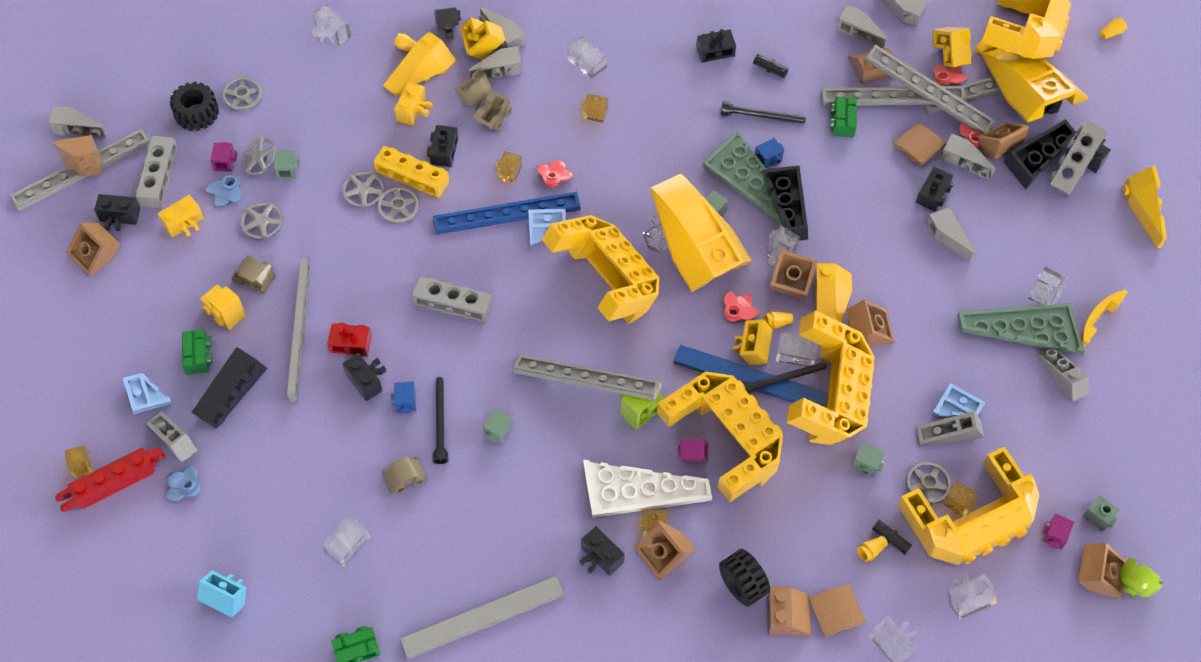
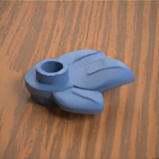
[206,175,242,207]
[164,465,201,501]

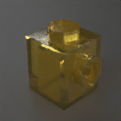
[580,94,608,123]
[495,151,522,183]
[64,445,94,477]
[944,481,978,515]
[639,510,668,536]

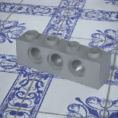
[1049,120,1108,197]
[134,136,178,208]
[412,276,493,323]

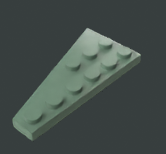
[703,130,783,226]
[957,303,1085,355]

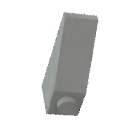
[881,0,927,27]
[837,5,887,48]
[145,411,197,463]
[917,411,984,446]

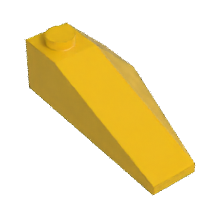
[383,31,456,96]
[1122,166,1167,248]
[814,263,852,323]

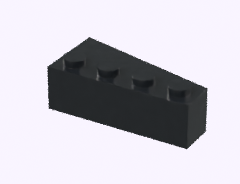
[1004,119,1077,190]
[763,165,808,242]
[191,347,267,429]

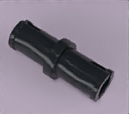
[753,54,789,78]
[872,519,912,555]

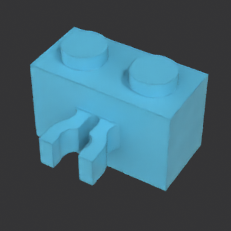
[197,570,247,618]

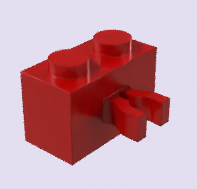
[327,323,372,357]

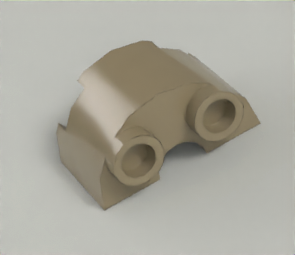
[455,67,493,108]
[472,90,512,131]
[232,255,276,294]
[382,456,428,495]

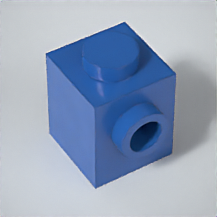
[755,138,784,168]
[391,381,416,414]

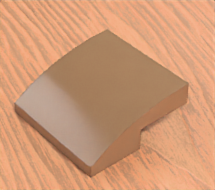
[893,123,946,166]
[809,584,866,638]

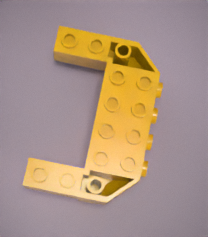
[981,0,1071,59]
[542,215,659,324]
[787,310,875,445]
[657,372,783,503]
[897,446,1039,565]

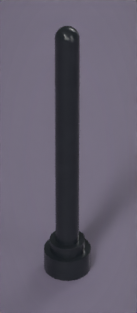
[721,101,806,123]
[741,362,827,394]
[432,377,449,464]

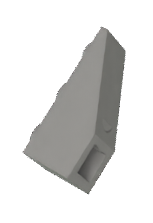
[479,7,526,49]
[469,46,522,79]
[49,106,107,138]
[940,134,996,180]
[926,207,976,262]
[1038,349,1089,402]

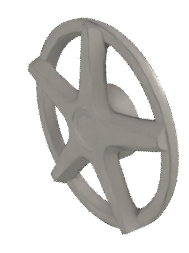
[222,77,262,110]
[242,137,276,175]
[343,172,384,207]
[378,187,419,223]
[241,203,283,239]
[906,462,952,505]

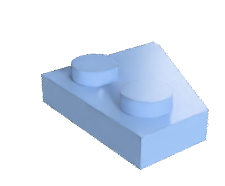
[528,209,566,246]
[123,373,171,415]
[932,383,985,418]

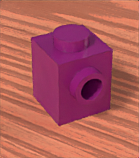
[210,142,237,172]
[677,439,709,462]
[1042,513,1074,550]

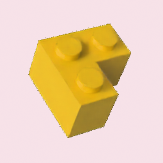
[460,17,505,60]
[932,27,972,67]
[200,284,246,330]

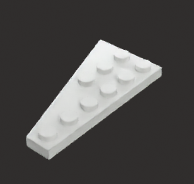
[583,460,712,518]

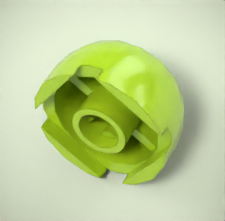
[1119,557,1164,597]

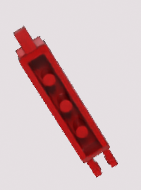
[55,447,166,512]

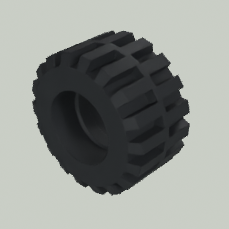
[170,82,219,131]
[719,548,771,607]

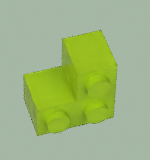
[620,393,665,431]

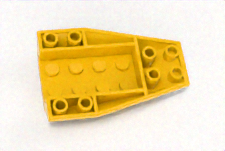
[982,48,1088,123]
[650,174,752,292]

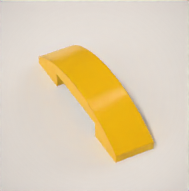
[1080,290,1128,348]

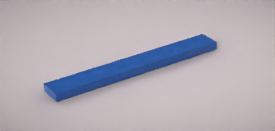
[433,192,581,235]
[674,344,828,406]

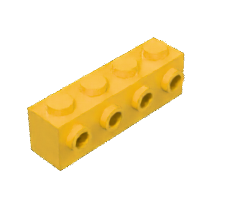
[373,146,449,198]

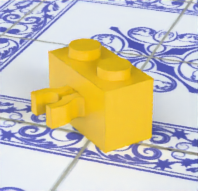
[394,82,433,126]
[157,194,204,238]
[733,319,773,365]

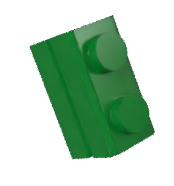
[830,97,857,137]
[182,329,212,375]
[331,626,381,662]

